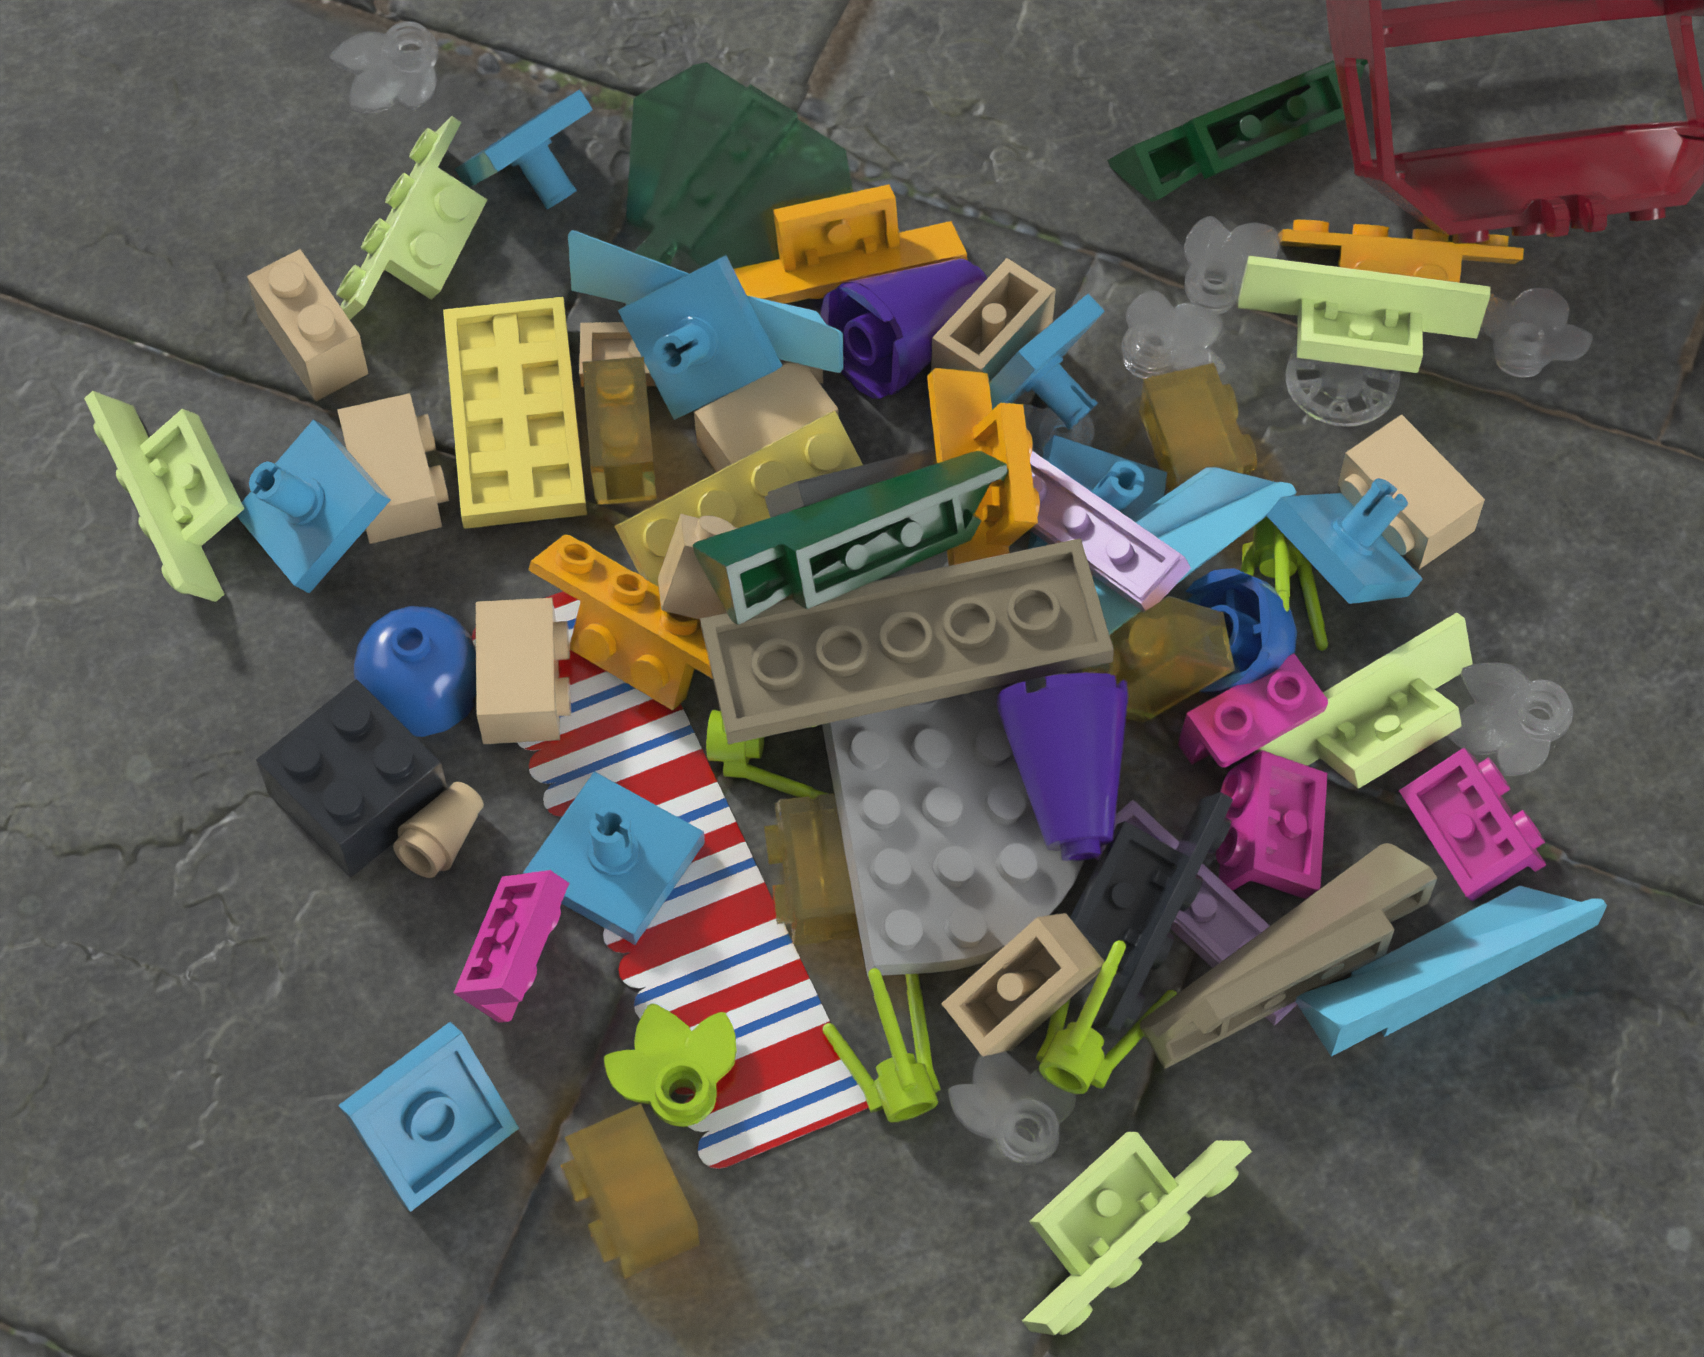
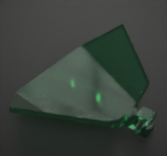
[626,62,854,269]

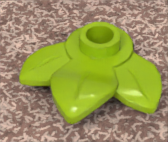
[604,1003,737,1127]

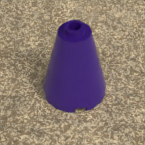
[821,259,988,399]
[996,672,1128,861]

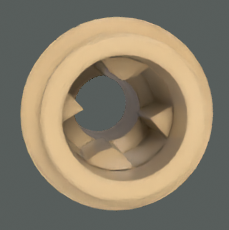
[393,782,484,878]

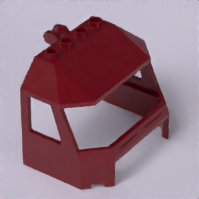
[1326,0,1704,244]

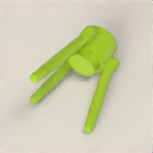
[1240,516,1328,651]
[706,710,835,807]
[1036,940,1177,1094]
[823,968,941,1122]

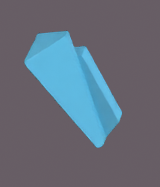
[568,230,843,373]
[1092,467,1297,635]
[1296,886,1607,1057]

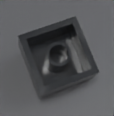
[256,679,448,878]

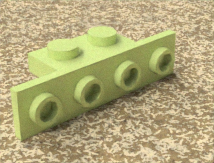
[336,116,487,320]
[1238,255,1491,373]
[84,391,244,602]
[1254,613,1473,789]
[1022,1132,1252,1335]

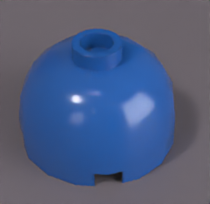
[1166,568,1297,697]
[354,606,476,737]

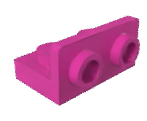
[1178,653,1328,767]
[1399,748,1546,902]
[1216,750,1327,899]
[454,870,569,1023]

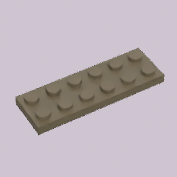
[700,538,1114,744]

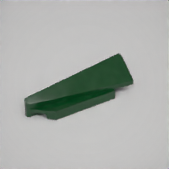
[1107,59,1368,202]
[693,451,1008,625]

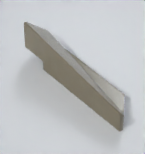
[1140,843,1437,1069]

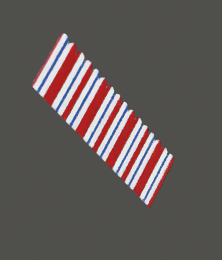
[472,591,869,1169]

